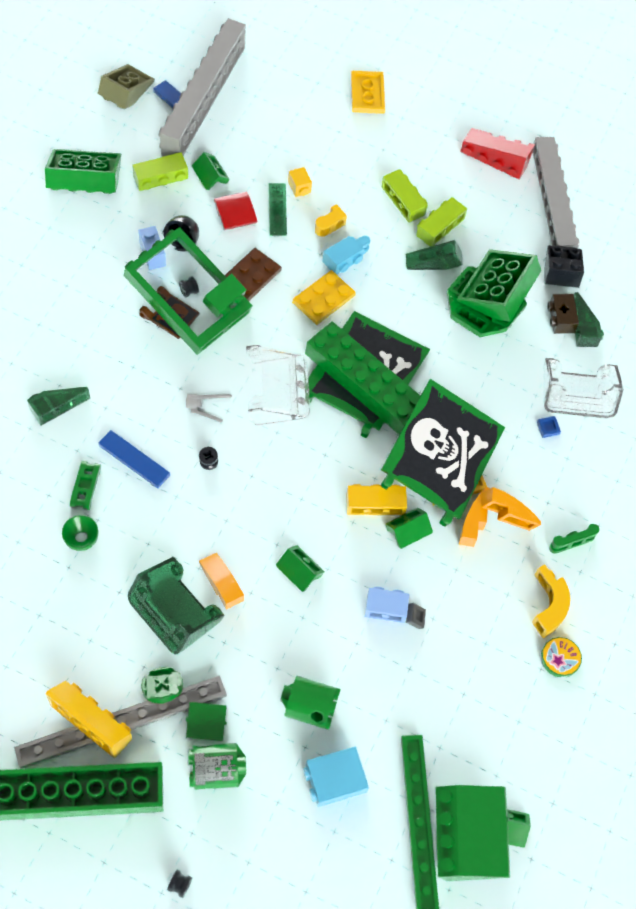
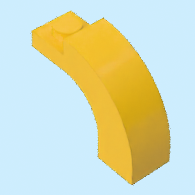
[532,564,570,639]

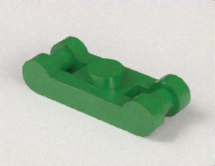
[70,461,102,510]
[549,523,600,554]

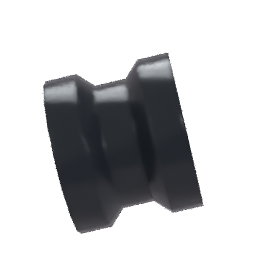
[179,276,199,298]
[199,446,219,470]
[167,869,193,899]

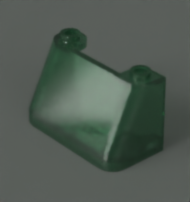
[127,556,225,655]

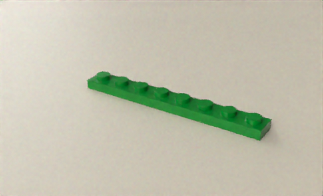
[401,735,439,909]

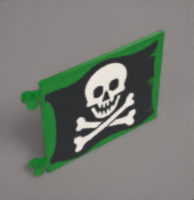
[301,311,430,438]
[381,378,505,527]

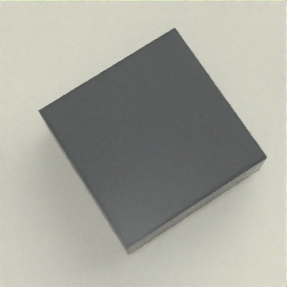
[406,602,426,629]

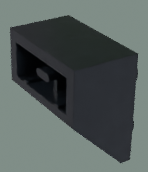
[544,245,584,288]

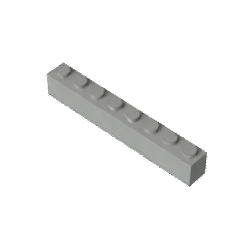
[533,136,580,248]

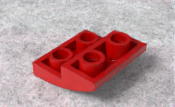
[214,191,258,231]

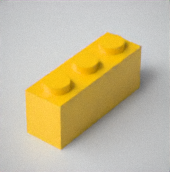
[346,484,407,516]

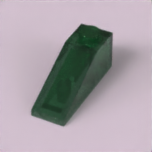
[268,183,287,236]
[406,240,463,270]
[574,292,604,347]
[27,387,91,426]

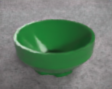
[62,515,99,551]

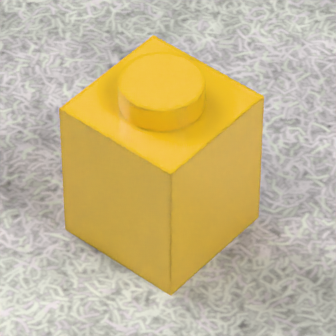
[288,167,312,197]

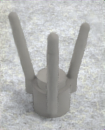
[186,393,232,423]

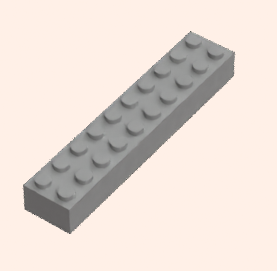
[158,18,246,157]

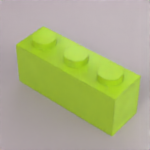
[132,152,188,191]
[381,169,428,223]
[416,197,468,248]

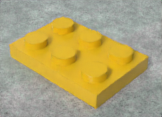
[351,70,385,114]
[292,270,356,325]

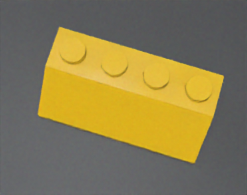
[45,680,132,759]

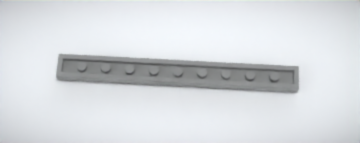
[14,675,227,769]

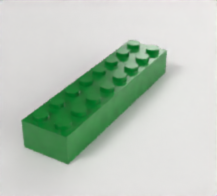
[305,321,421,435]
[0,762,164,821]

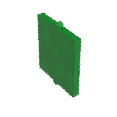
[185,702,227,741]

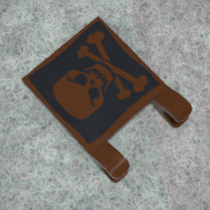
[139,286,200,339]

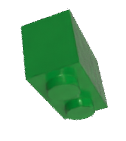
[202,274,247,318]

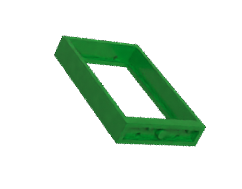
[123,227,253,355]

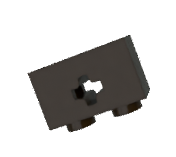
[547,294,579,334]

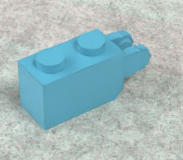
[322,236,371,274]

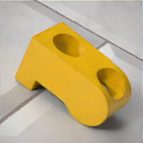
[315,204,347,237]

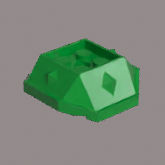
[447,266,527,338]

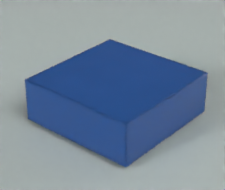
[536,416,561,438]

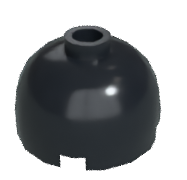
[163,215,200,252]

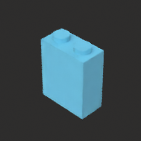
[303,746,369,807]

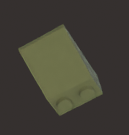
[97,64,155,109]

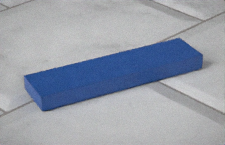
[98,430,170,489]

